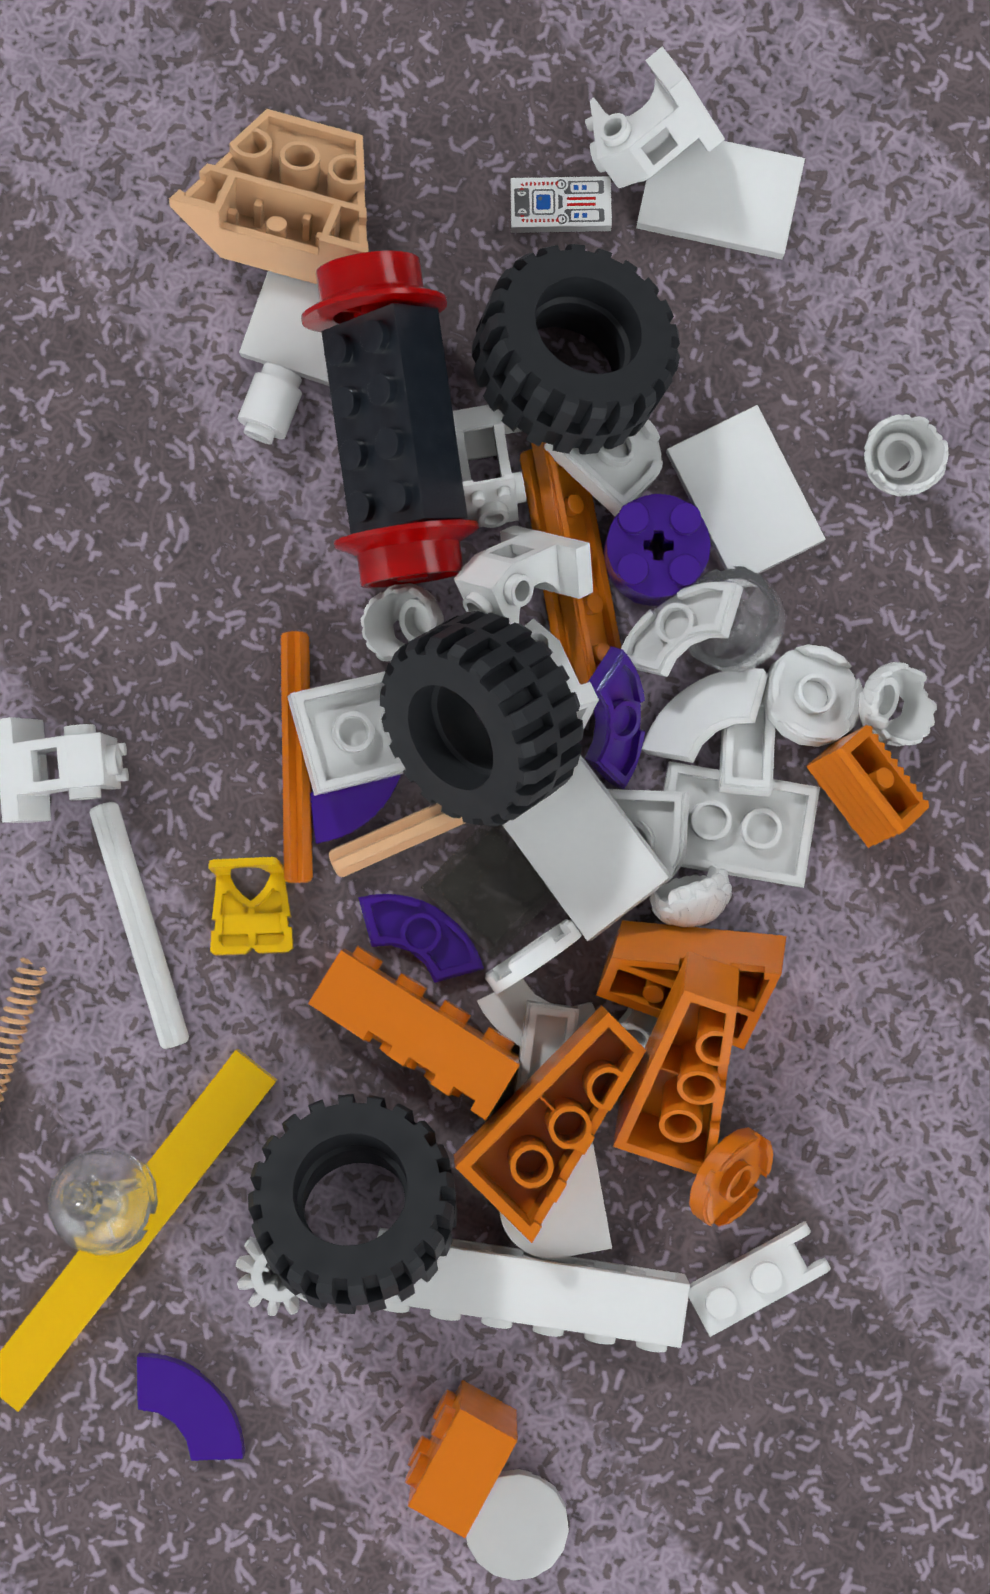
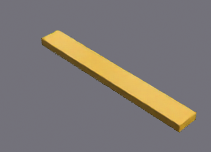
[0,1049,277,1412]

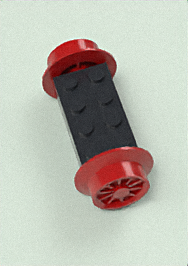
[301,251,479,588]

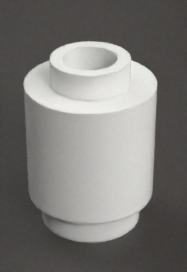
[237,363,302,444]

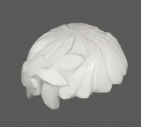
[864,414,949,496]
[361,583,444,661]
[858,662,937,746]
[649,865,732,928]

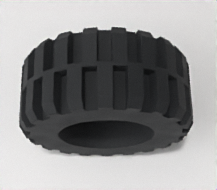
[472,244,680,454]
[380,611,583,826]
[248,1094,457,1314]

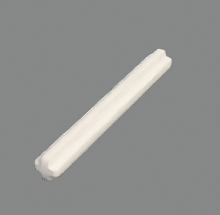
[90,802,189,1049]

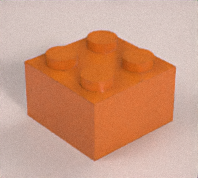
[405,1380,518,1538]

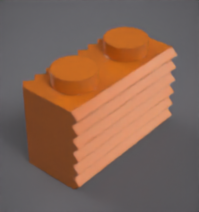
[806,725,929,848]

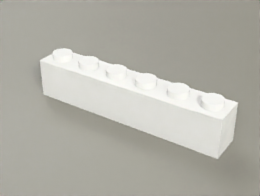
[377,1228,690,1352]

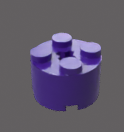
[603,494,711,606]

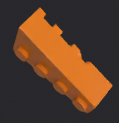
[308,946,520,1120]
[613,951,740,1174]
[454,1005,647,1243]

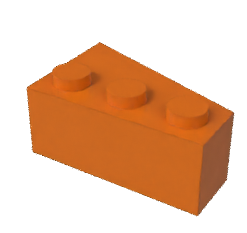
[596,920,787,1050]

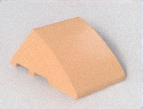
[169,109,369,284]

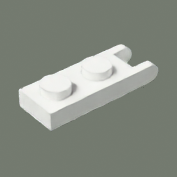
[688,1221,831,1337]

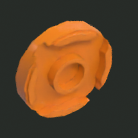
[689,1127,774,1227]

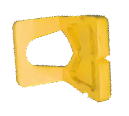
[208,857,294,956]

